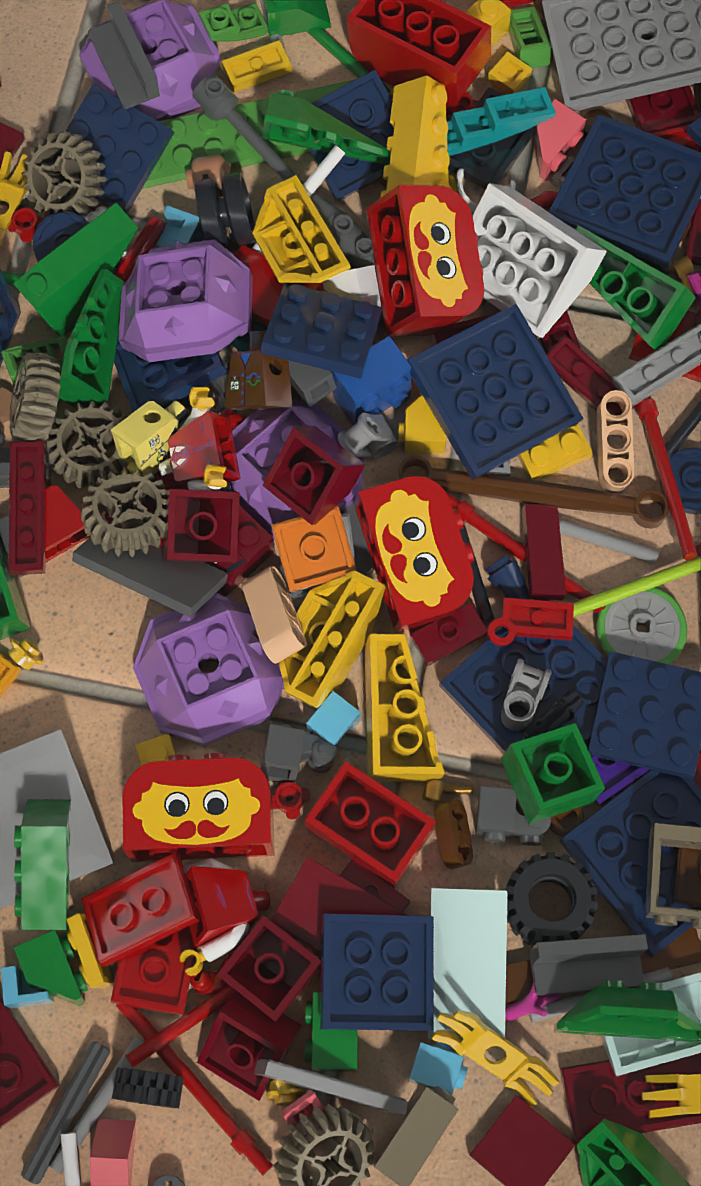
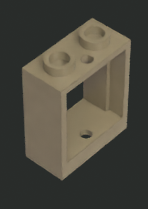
[645,823,701,929]
[374,1086,459,1186]

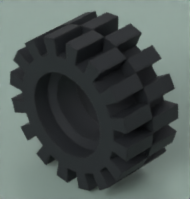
[112,1067,184,1109]

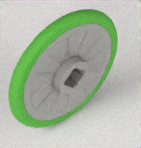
[596,587,687,664]

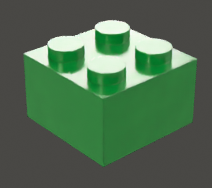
[501,723,605,824]

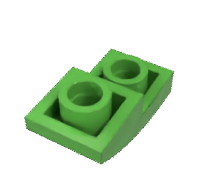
[199,3,268,42]

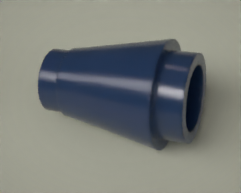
[486,555,530,600]

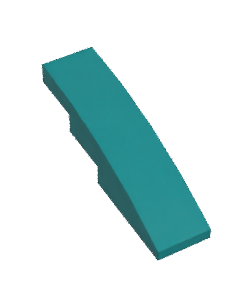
[447,87,556,156]

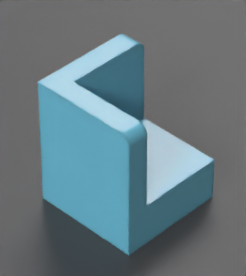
[157,206,204,248]
[306,691,361,745]
[1,966,54,1009]

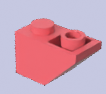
[533,99,586,180]

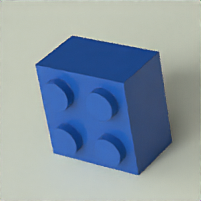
[332,336,412,425]

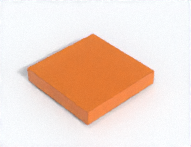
[271,506,357,592]

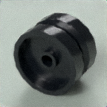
[195,171,256,249]

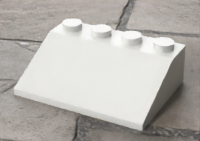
[472,183,607,338]

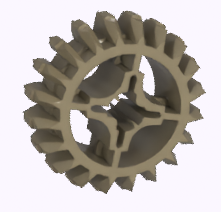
[21,131,108,216]
[9,352,61,441]
[47,400,130,489]
[81,468,166,558]
[273,1104,376,1186]

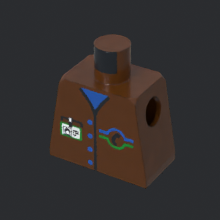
[225,331,292,410]

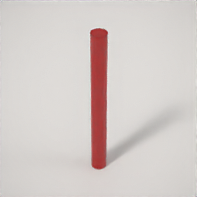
[124,985,236,1068]

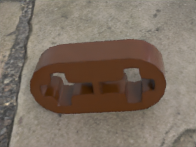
[434,799,473,870]

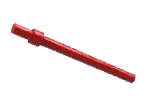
[636,396,697,560]
[445,491,605,614]
[116,1004,273,1176]

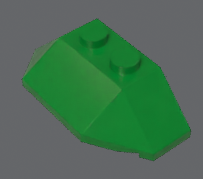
[554,980,701,1043]
[577,1119,691,1186]

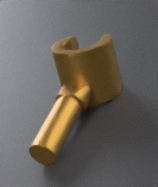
[670,256,696,303]
[422,779,474,803]

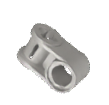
[338,413,399,459]
[501,658,552,731]

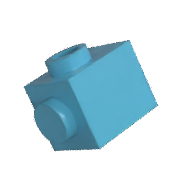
[409,1041,468,1095]

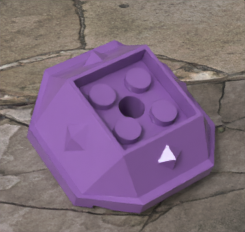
[79,0,221,122]
[119,239,253,362]
[228,401,364,541]
[133,593,284,747]

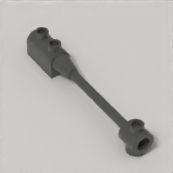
[192,74,377,275]

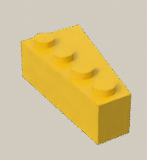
[380,75,451,198]
[364,634,445,783]

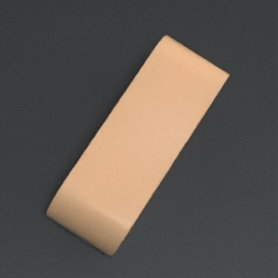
[596,390,634,493]
[242,565,307,664]

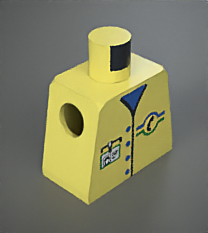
[111,401,188,477]

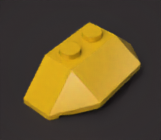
[252,175,351,283]
[278,571,385,709]

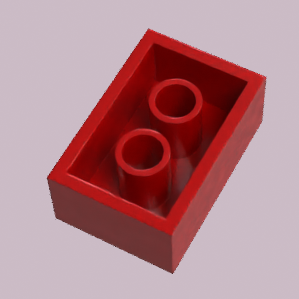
[304,761,436,888]

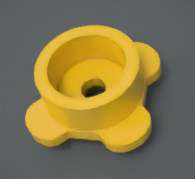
[8,638,44,670]
[266,1080,304,1106]

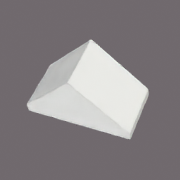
[323,265,383,314]

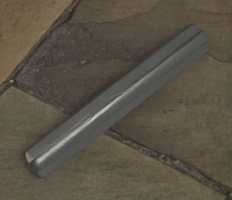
[21,1041,110,1184]

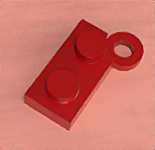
[487,598,574,647]

